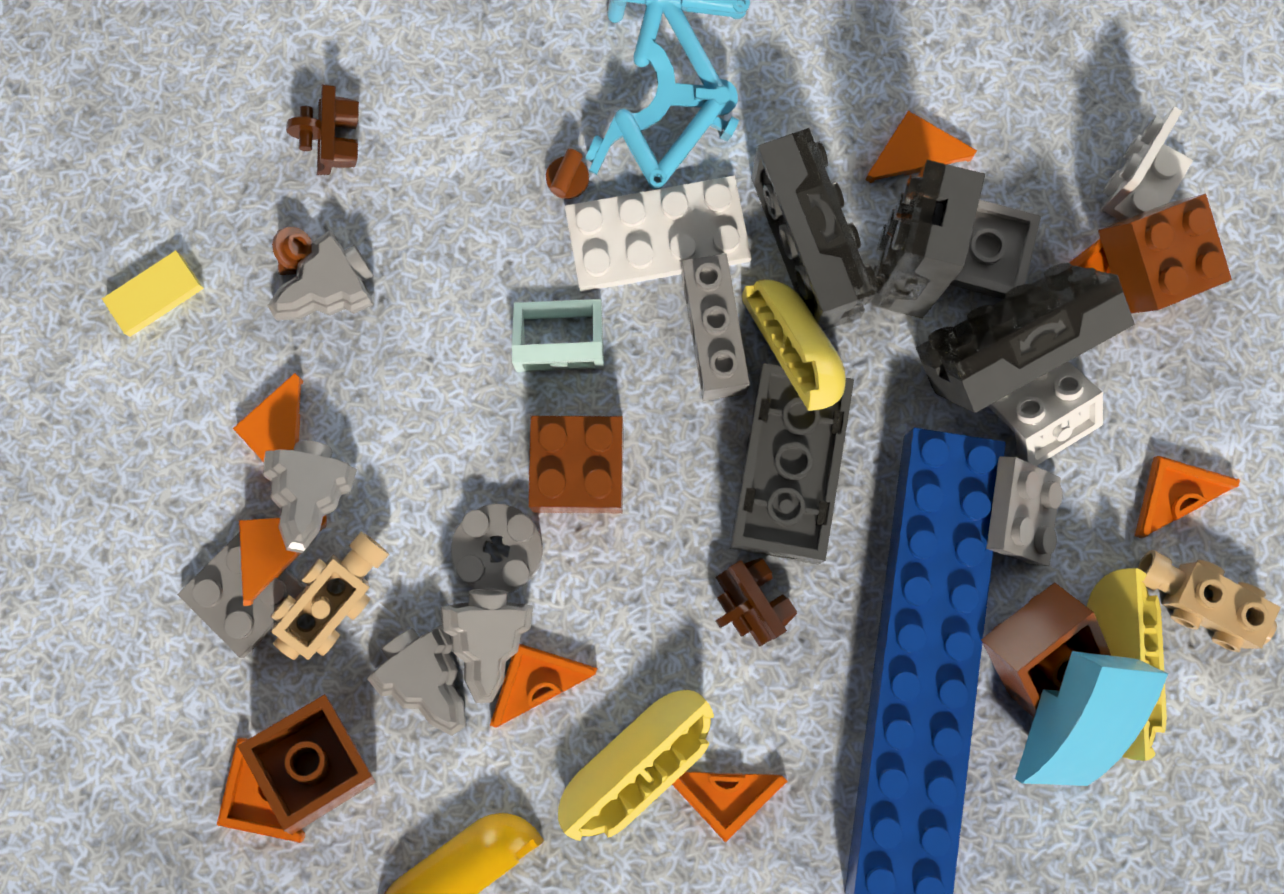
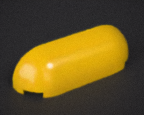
[384,813,544,894]

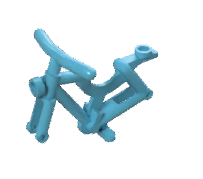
[585,0,750,190]

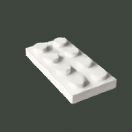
[565,175,752,292]

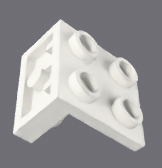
[1101,106,1193,221]
[988,361,1103,466]

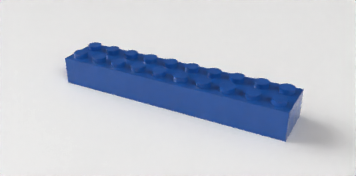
[845,427,1006,894]

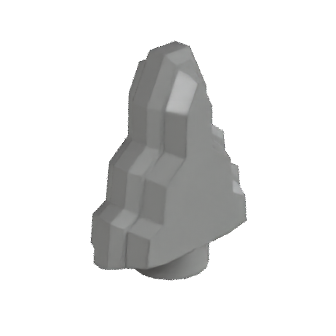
[267,230,374,321]
[263,441,357,553]
[441,589,533,703]
[367,625,467,736]

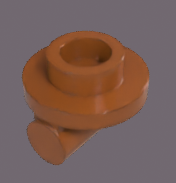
[546,149,589,199]
[272,227,313,275]

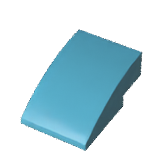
[1015,651,1168,786]

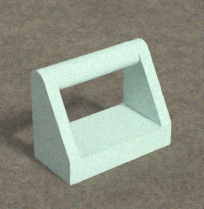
[512,299,604,372]

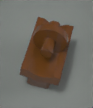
[286,84,359,175]
[715,558,797,647]

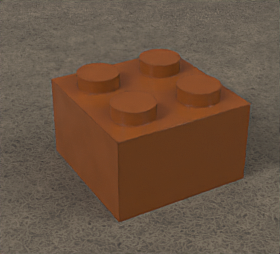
[1098,194,1232,313]
[528,416,624,514]
[981,582,1111,718]
[238,694,376,835]

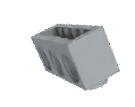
[681,253,750,401]

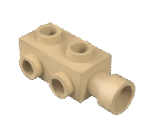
[270,531,390,661]
[1137,550,1281,652]

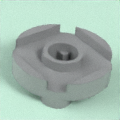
[451,504,543,594]

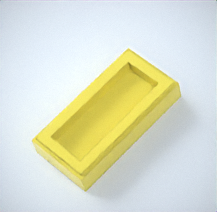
[102,250,204,337]

